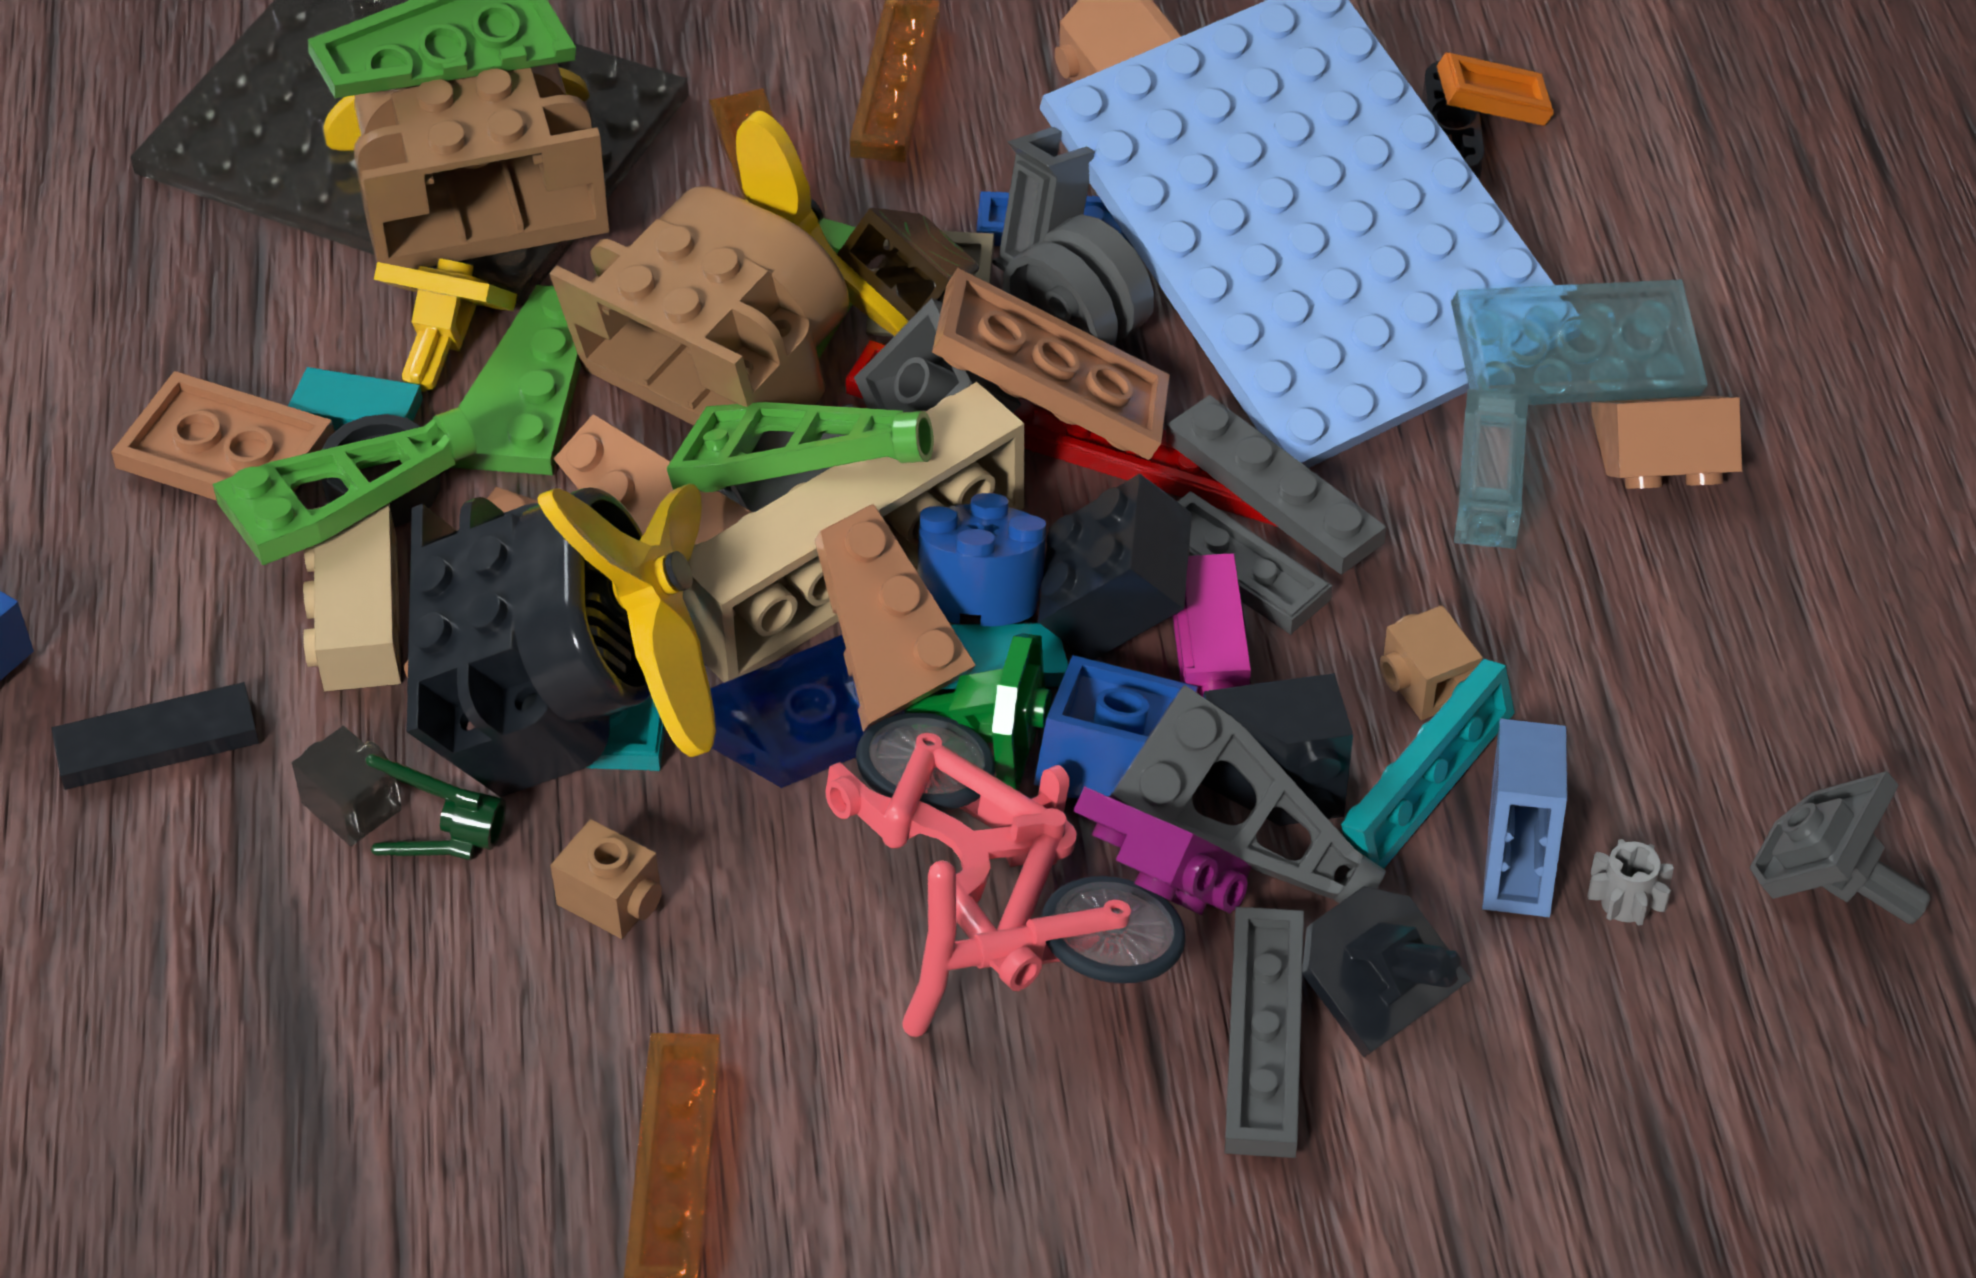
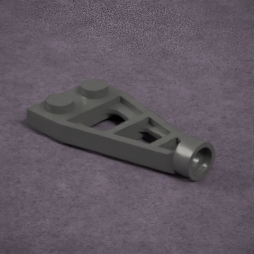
[1109,685,1386,903]

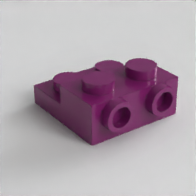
[1073,786,1252,915]

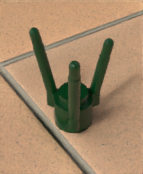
[366,754,506,861]

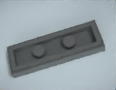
[1178,491,1332,635]

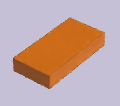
[1437,52,1554,126]

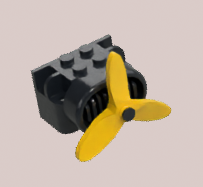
[406,484,716,797]

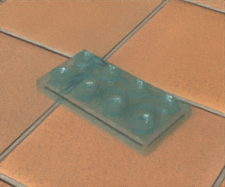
[1451,279,1708,408]

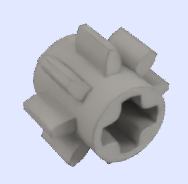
[1587,839,1674,925]

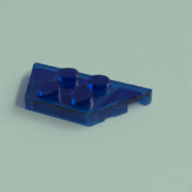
[710,635,898,788]

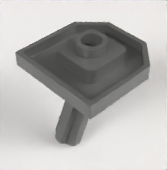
[1749,771,1931,924]

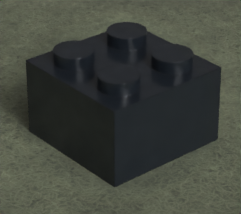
[1038,473,1192,660]

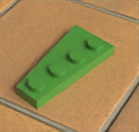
[308,0,576,98]

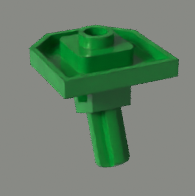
[905,633,1052,791]

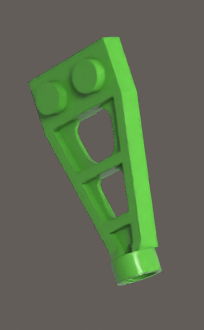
[666,402,934,492]
[213,407,477,565]

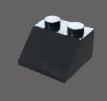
[1201,673,1353,826]

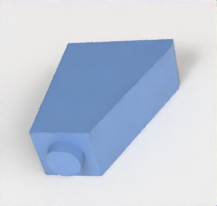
[1482,718,1567,917]

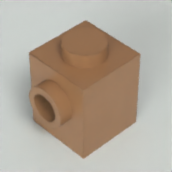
[1380,605,1483,721]
[550,819,662,939]

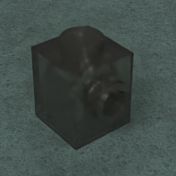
[291,725,402,847]

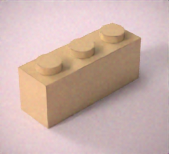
[303,503,401,692]

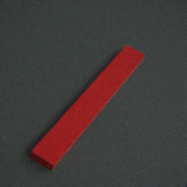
[845,340,1278,527]

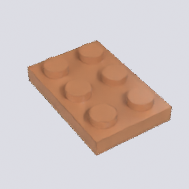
[111,371,334,501]

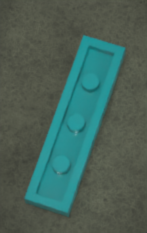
[1341,659,1515,869]

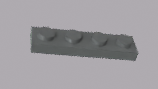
[1166,395,1387,575]
[1224,907,1304,1158]

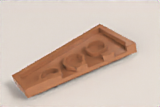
[553,414,752,545]

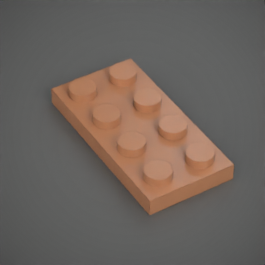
[932,268,1170,460]

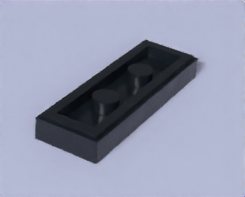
[51,682,259,790]

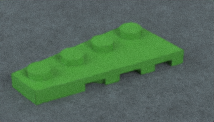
[450,285,581,475]

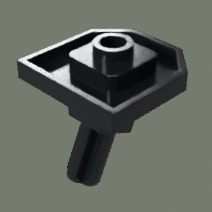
[1302,886,1471,1058]

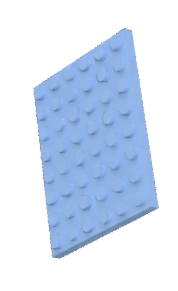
[1039,0,1585,468]

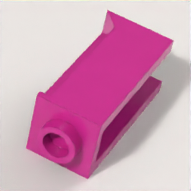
[1172,553,1251,698]

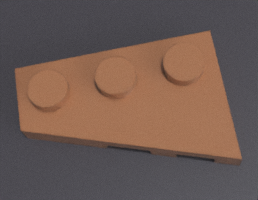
[815,503,976,732]

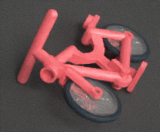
[825,713,1185,1037]

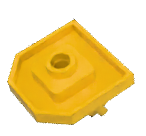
[374,259,517,392]

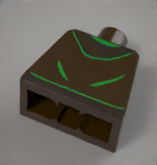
[837,208,979,321]

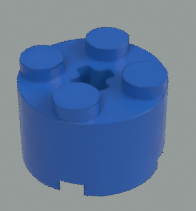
[917,493,1046,627]

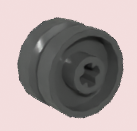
[1003,214,1154,346]

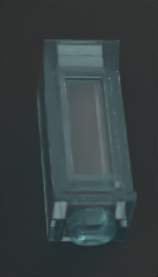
[1454,389,1529,549]

